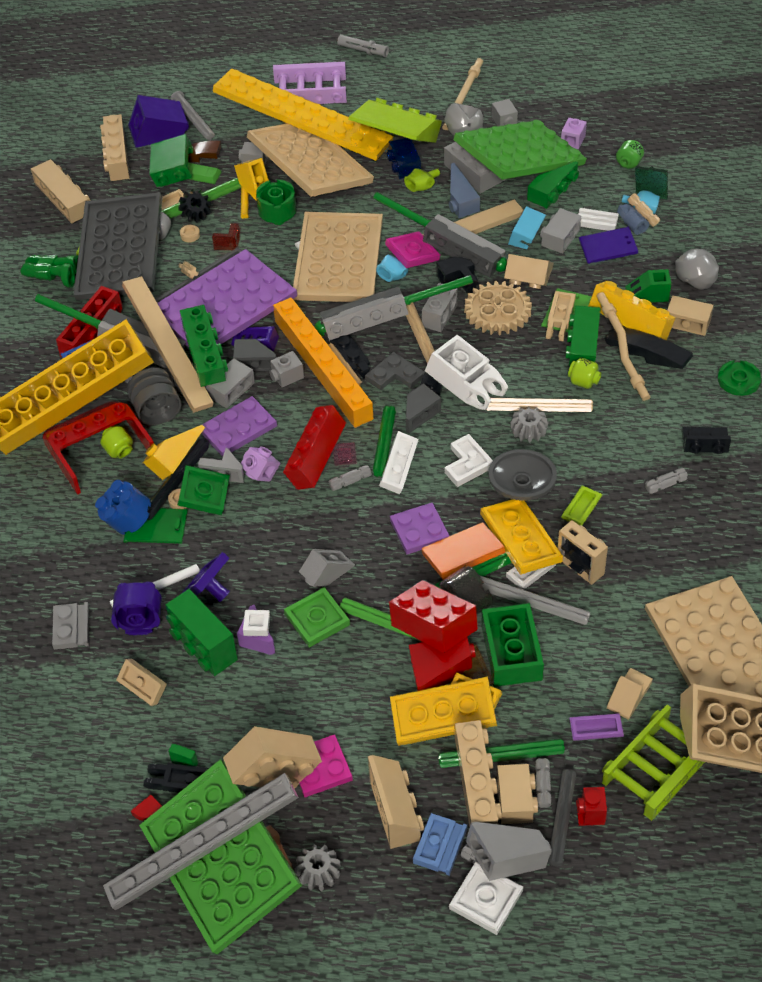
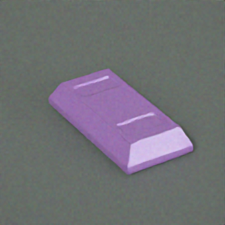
[569,713,624,741]

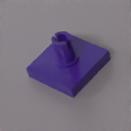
[181,552,230,602]

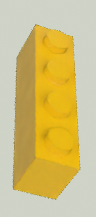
[588,281,676,340]

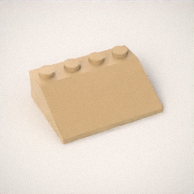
[680,684,762,773]

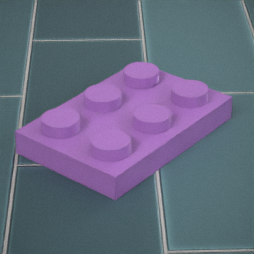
[201,396,277,457]

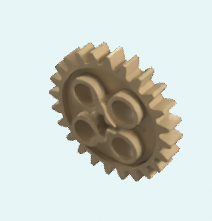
[464,281,532,335]

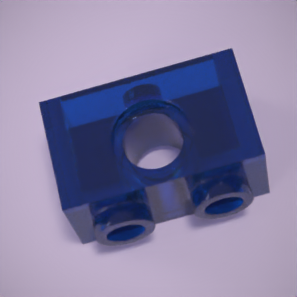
[386,138,421,179]

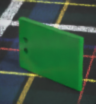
[123,508,188,544]

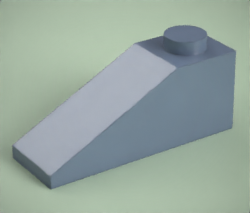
[449,163,480,218]

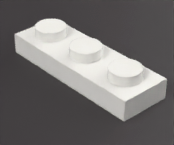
[379,431,419,494]

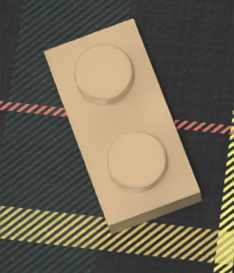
[116,658,167,706]

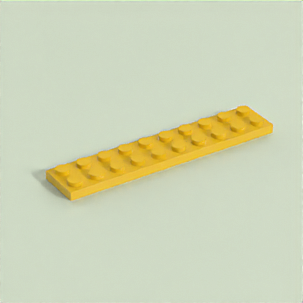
[213,68,394,161]

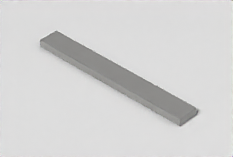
[103,773,299,910]

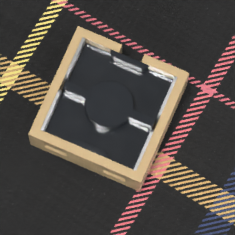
[558,520,608,585]

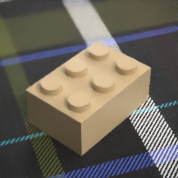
[223,726,322,789]

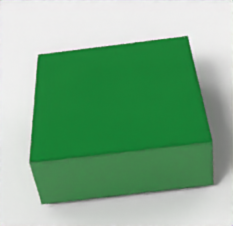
[168,744,198,767]

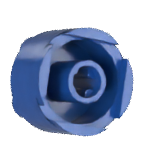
[95,480,151,535]

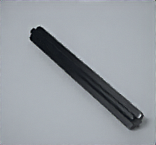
[147,438,209,520]

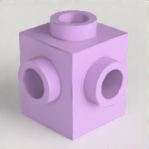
[240,446,280,482]

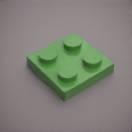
[284,587,350,648]

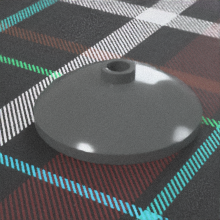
[488,449,557,501]

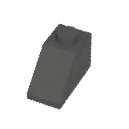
[233,339,276,371]
[406,384,441,433]

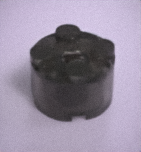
[439,565,493,615]

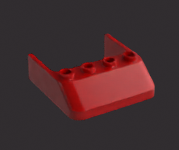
[43,401,154,495]

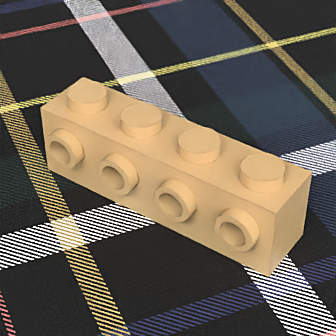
[100,114,130,181]
[31,159,91,224]
[454,720,502,827]

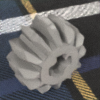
[510,406,548,443]
[295,844,341,891]

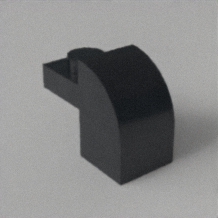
[437,257,478,294]

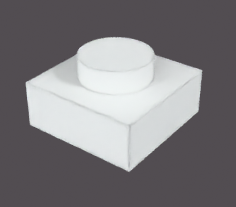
[243,610,270,636]

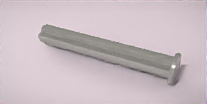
[171,91,215,141]

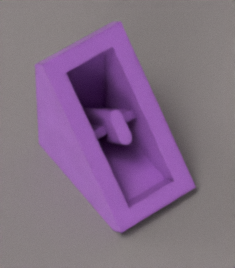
[237,605,275,655]

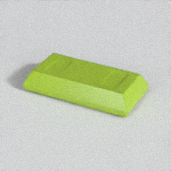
[561,486,603,526]

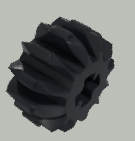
[178,189,211,223]

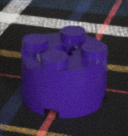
[111,582,162,635]

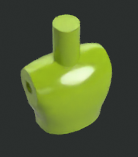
[404,168,440,192]

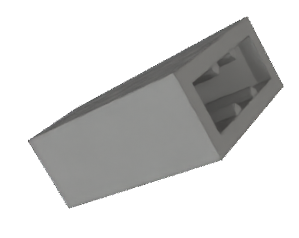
[466,822,551,881]

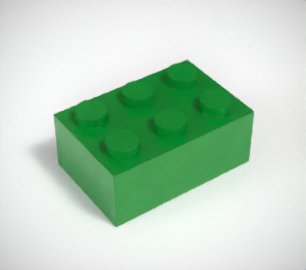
[165,589,238,677]
[481,603,544,687]

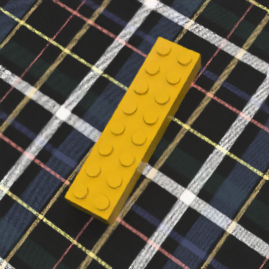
[0,319,154,455]

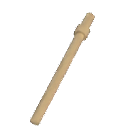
[442,58,483,130]

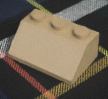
[368,755,424,849]

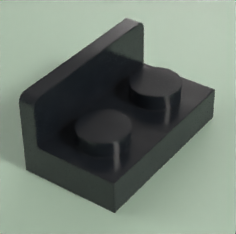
[682,427,731,454]

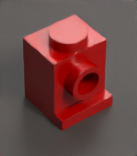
[576,787,607,826]

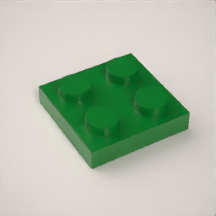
[177,465,230,515]

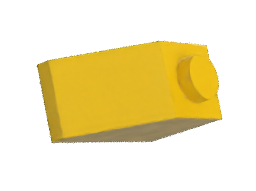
[234,158,269,201]

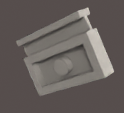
[52,602,89,650]

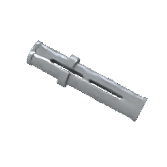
[337,34,389,57]

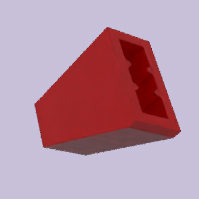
[409,637,476,691]

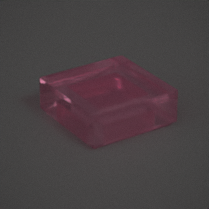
[333,442,357,466]

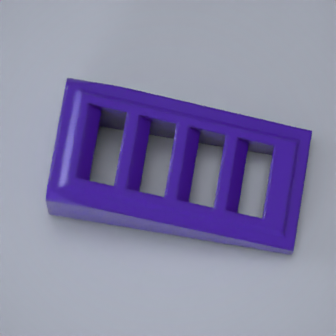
[231,326,279,351]

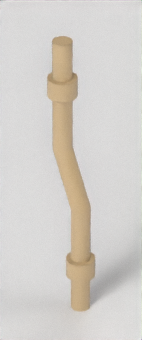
[597,292,650,401]

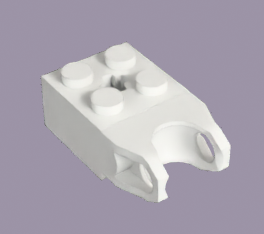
[425,335,508,410]

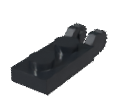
[143,763,209,793]

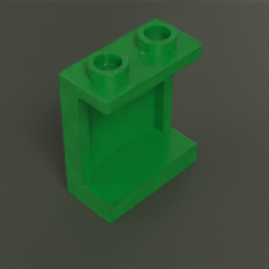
[149,134,193,187]

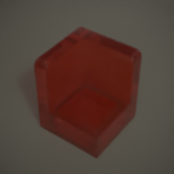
[212,223,240,251]

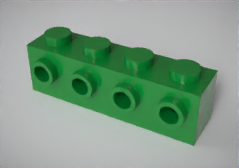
[180,305,228,387]

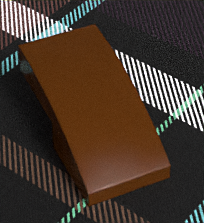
[188,141,221,163]

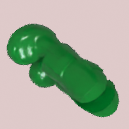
[20,255,78,288]

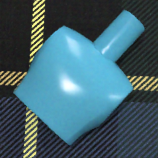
[622,190,660,214]
[376,254,408,282]

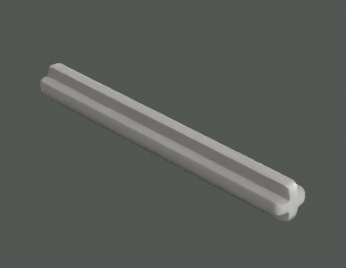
[476,576,590,625]

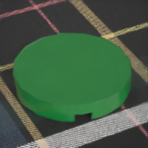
[718,360,761,396]

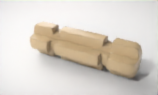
[627,193,660,227]
[179,261,199,279]

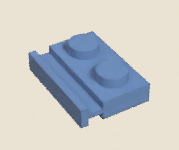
[413,813,467,876]

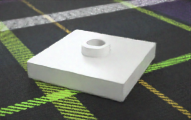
[449,862,523,935]

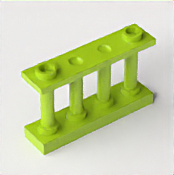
[602,704,705,821]

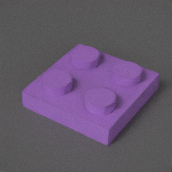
[390,503,449,555]

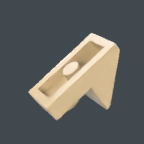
[607,668,653,720]

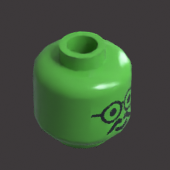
[616,140,644,169]

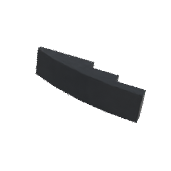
[605,327,693,369]

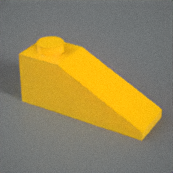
[142,425,205,480]

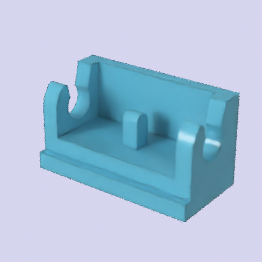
[508,206,546,249]

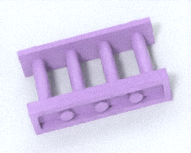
[273,62,347,104]

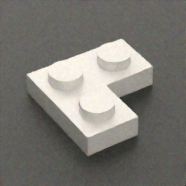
[445,434,493,487]

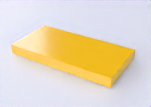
[480,499,563,575]
[390,677,497,746]

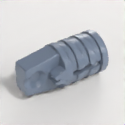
[617,204,649,235]

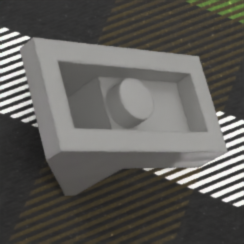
[198,448,245,483]

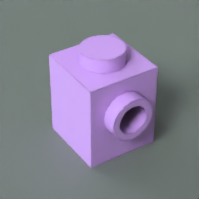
[561,118,587,149]

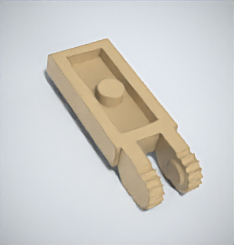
[546,291,576,341]

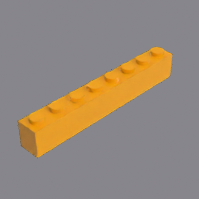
[273,297,373,428]

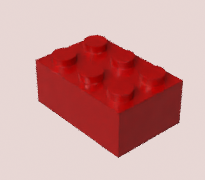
[389,580,478,653]

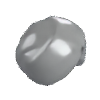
[444,103,483,136]
[675,248,719,290]

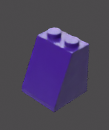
[128,95,189,148]

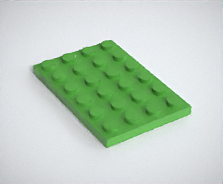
[453,120,587,180]
[139,759,303,954]

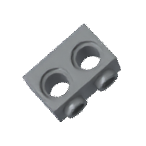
[422,283,457,332]

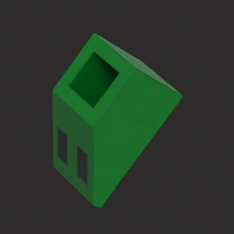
[625,269,671,302]

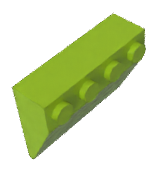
[348,97,442,143]

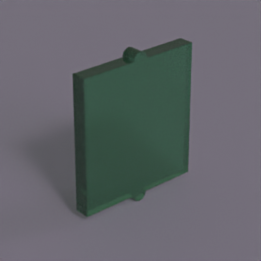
[635,166,668,200]

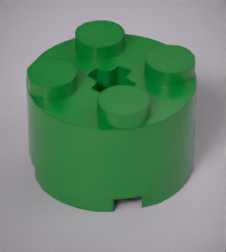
[256,180,297,225]

